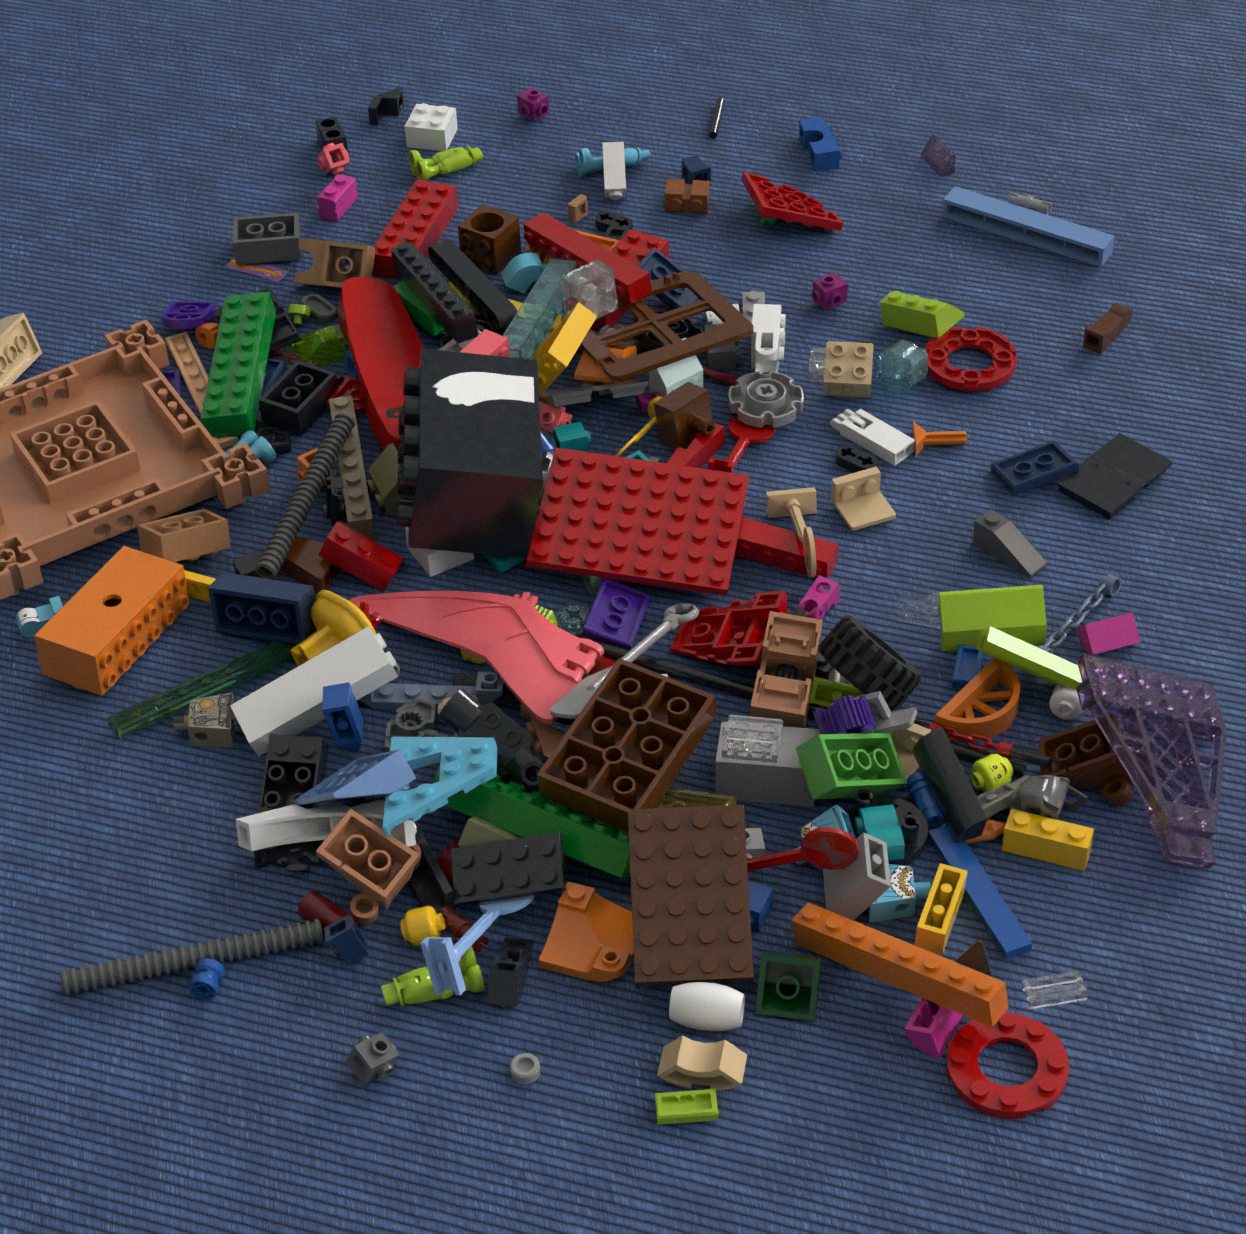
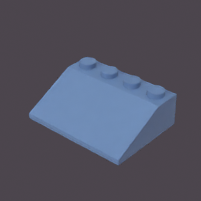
[293,749,416,805]

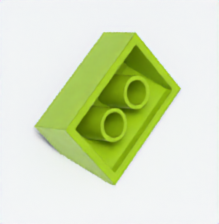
[879,291,965,338]

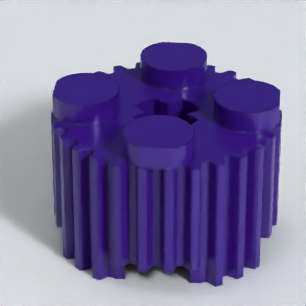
[813,695,876,734]

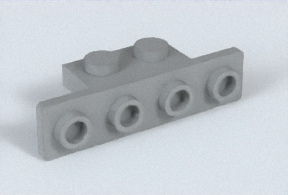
[831,691,917,733]

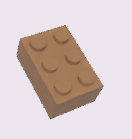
[137,509,231,563]

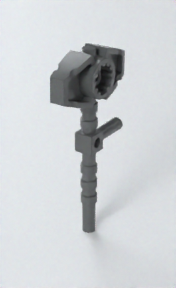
[384,699,535,774]

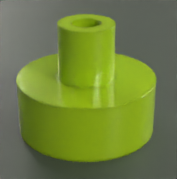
[287,304,311,326]

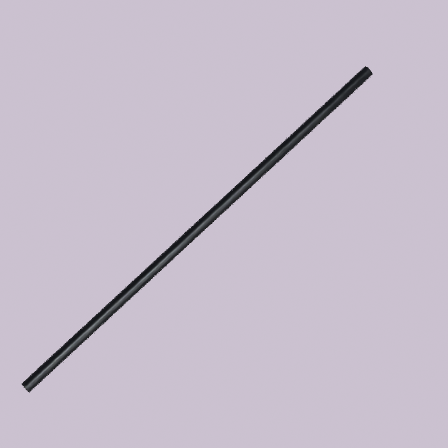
[570,633,1027,776]

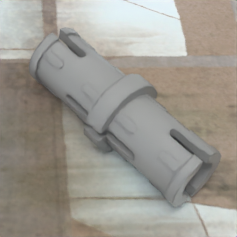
[1007,192,1052,215]

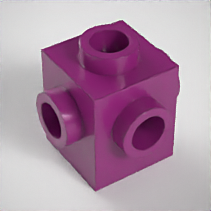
[517,87,549,122]
[811,272,848,310]

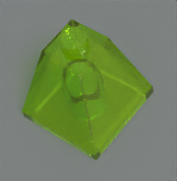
[291,325,346,366]

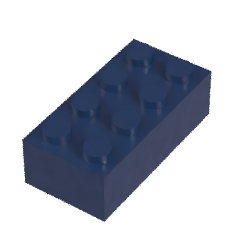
[208,572,316,644]

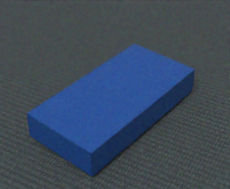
[951,644,984,689]

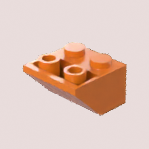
[574,344,637,384]

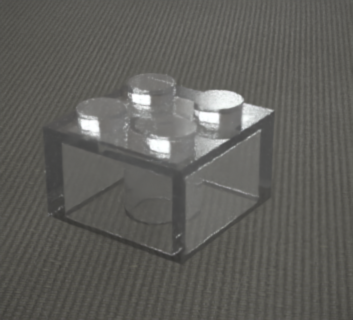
[560,259,618,320]

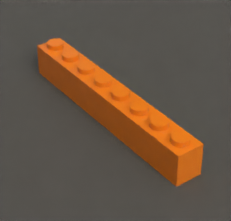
[791,902,1009,1027]

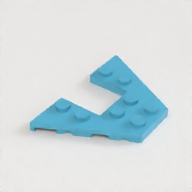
[383,737,497,837]

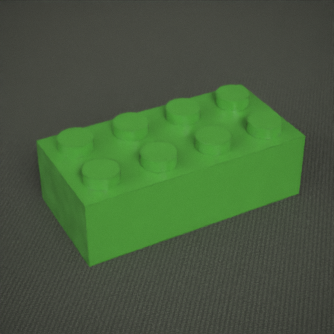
[796,733,908,800]

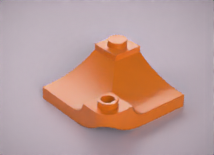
[538,882,634,982]

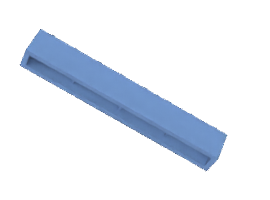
[942,186,1114,267]

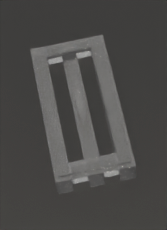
[1021,971,1088,1009]

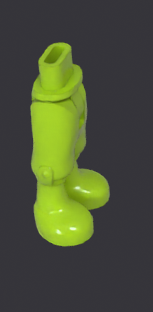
[408,146,483,181]
[381,946,485,1006]

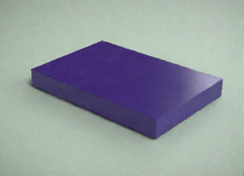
[581,578,651,650]

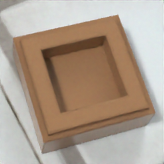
[567,194,588,224]

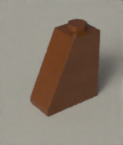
[280,537,340,594]

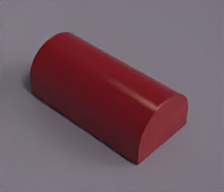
[298,890,359,934]

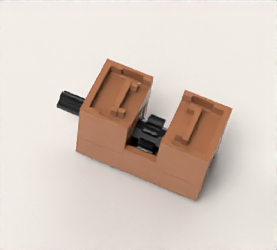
[750,607,823,728]

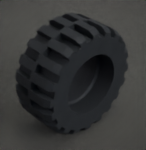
[819,615,921,711]

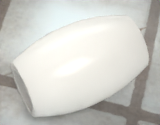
[669,982,745,1031]

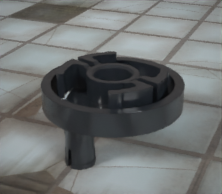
[848,789,928,866]

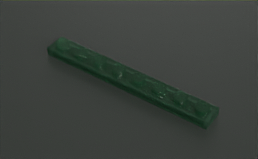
[106,641,298,738]

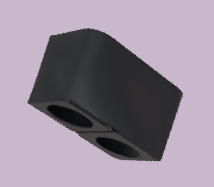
[316,117,349,161]

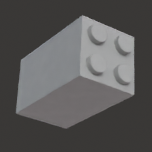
[715,722,820,807]

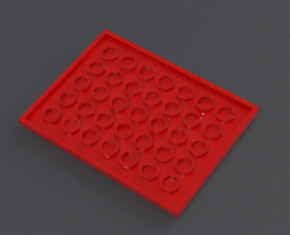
[527,448,749,596]

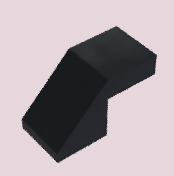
[368,87,404,126]

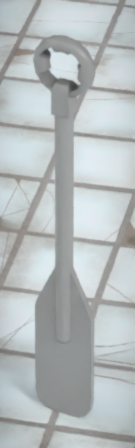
[550,603,699,719]

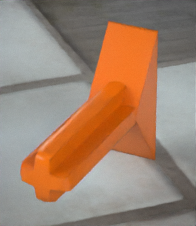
[912,421,967,457]

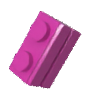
[317,174,358,222]

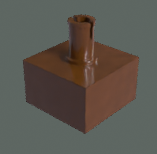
[654,382,716,450]

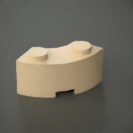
[657,1036,747,1091]

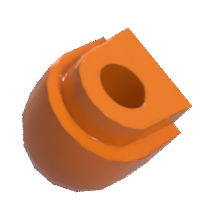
[195,323,220,350]

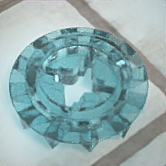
[554,603,590,635]

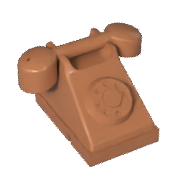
[316,808,421,925]

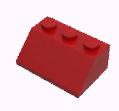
[318,521,405,592]

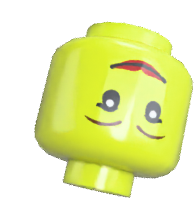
[970,754,1013,792]

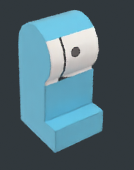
[16,596,63,638]

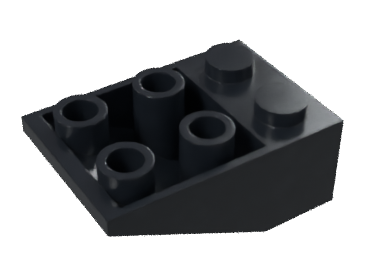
[258,734,329,813]

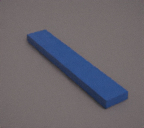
[928,825,1032,959]

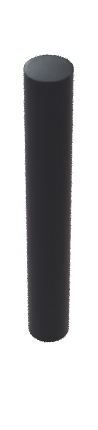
[709,98,725,139]

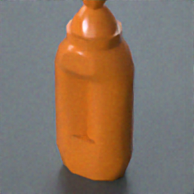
[965,820,1006,844]

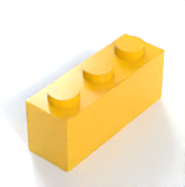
[1002,808,1094,871]
[915,863,968,956]

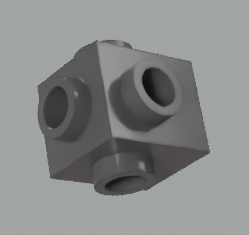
[346,1032,400,1085]

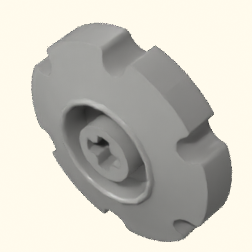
[728,372,804,428]

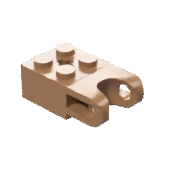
[294,238,375,289]

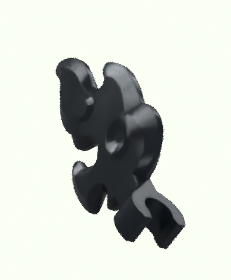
[254,840,326,872]

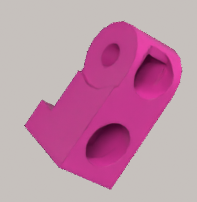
[799,575,840,620]

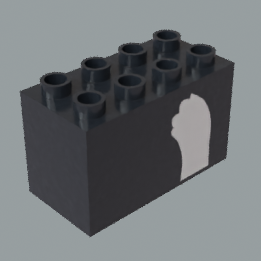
[396,348,543,558]

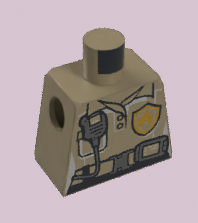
[173,693,236,748]

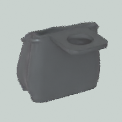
[1007,775,1088,819]

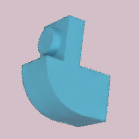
[501,253,556,294]

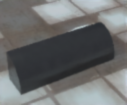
[912,727,987,843]

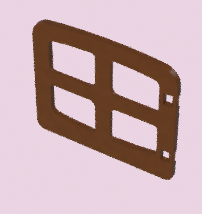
[561,272,754,381]

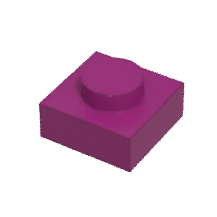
[636,392,661,413]

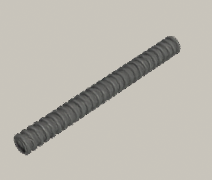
[255,413,355,579]
[60,918,323,995]

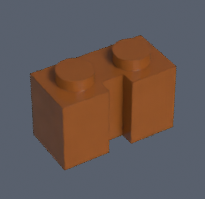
[665,179,710,213]

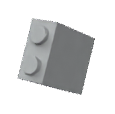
[823,832,891,921]

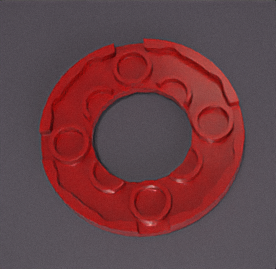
[924,326,1017,391]
[946,1012,1069,1119]

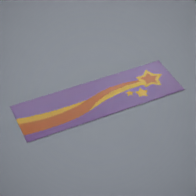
[226,257,289,282]

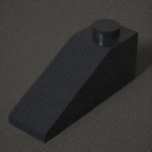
[488,937,534,1008]

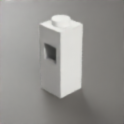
[603,142,626,200]

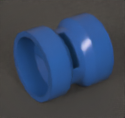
[188,958,225,1000]

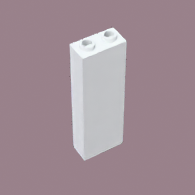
[230,626,398,756]

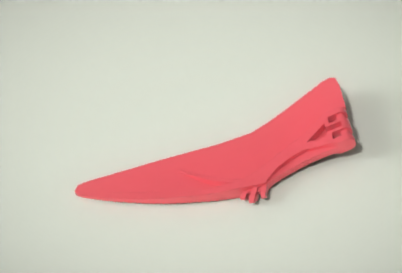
[349,591,604,724]

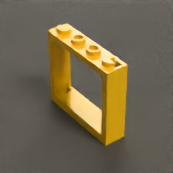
[530,302,597,397]

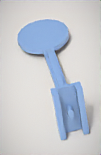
[420,895,535,995]

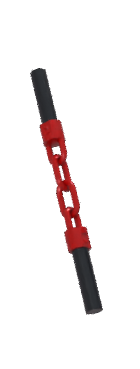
[914,719,1052,768]

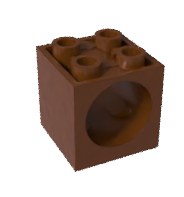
[458,204,521,275]

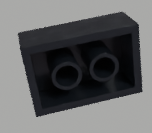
[258,360,338,435]

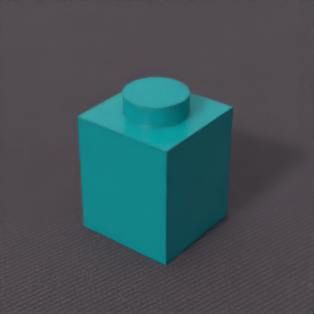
[553,422,591,452]

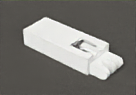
[830,409,915,466]

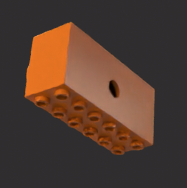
[34,546,189,696]

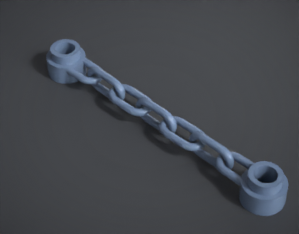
[1036,574,1121,654]

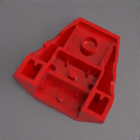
[670,590,787,667]

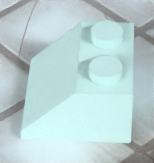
[649,338,703,397]

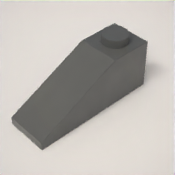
[973,509,1047,579]

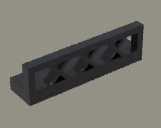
[408,821,455,917]

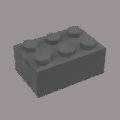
[233,213,302,264]

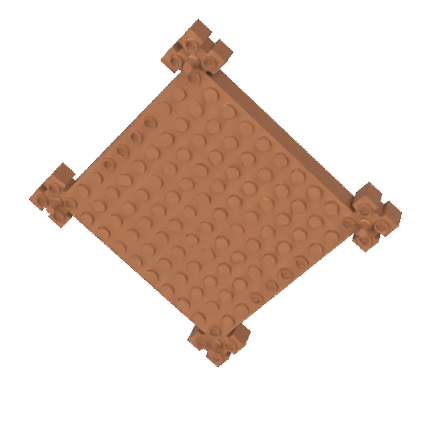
[0,319,270,600]

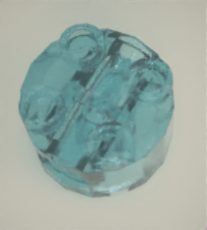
[874,340,928,394]

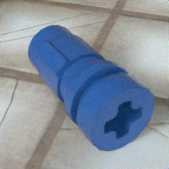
[906,771,945,829]

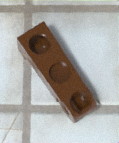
[1083,303,1133,354]

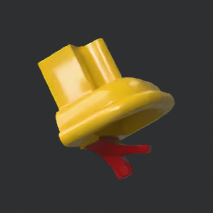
[290,590,382,666]

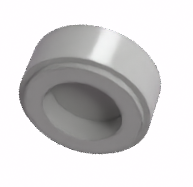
[510,1053,541,1084]

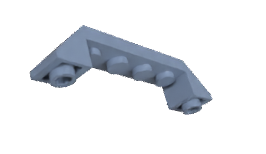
[359,672,504,711]

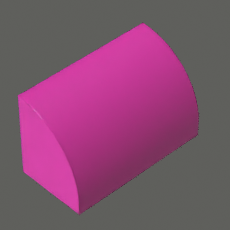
[1076,612,1141,655]
[905,998,963,1059]

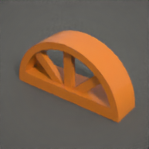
[935,658,1020,742]

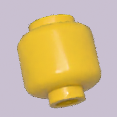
[401,906,445,946]

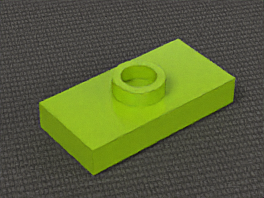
[655,1089,718,1125]

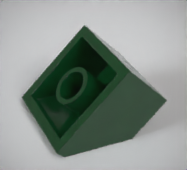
[755,951,822,1021]

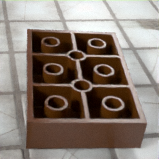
[537,658,716,832]
[628,805,754,989]

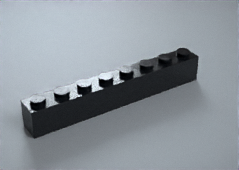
[390,242,479,344]

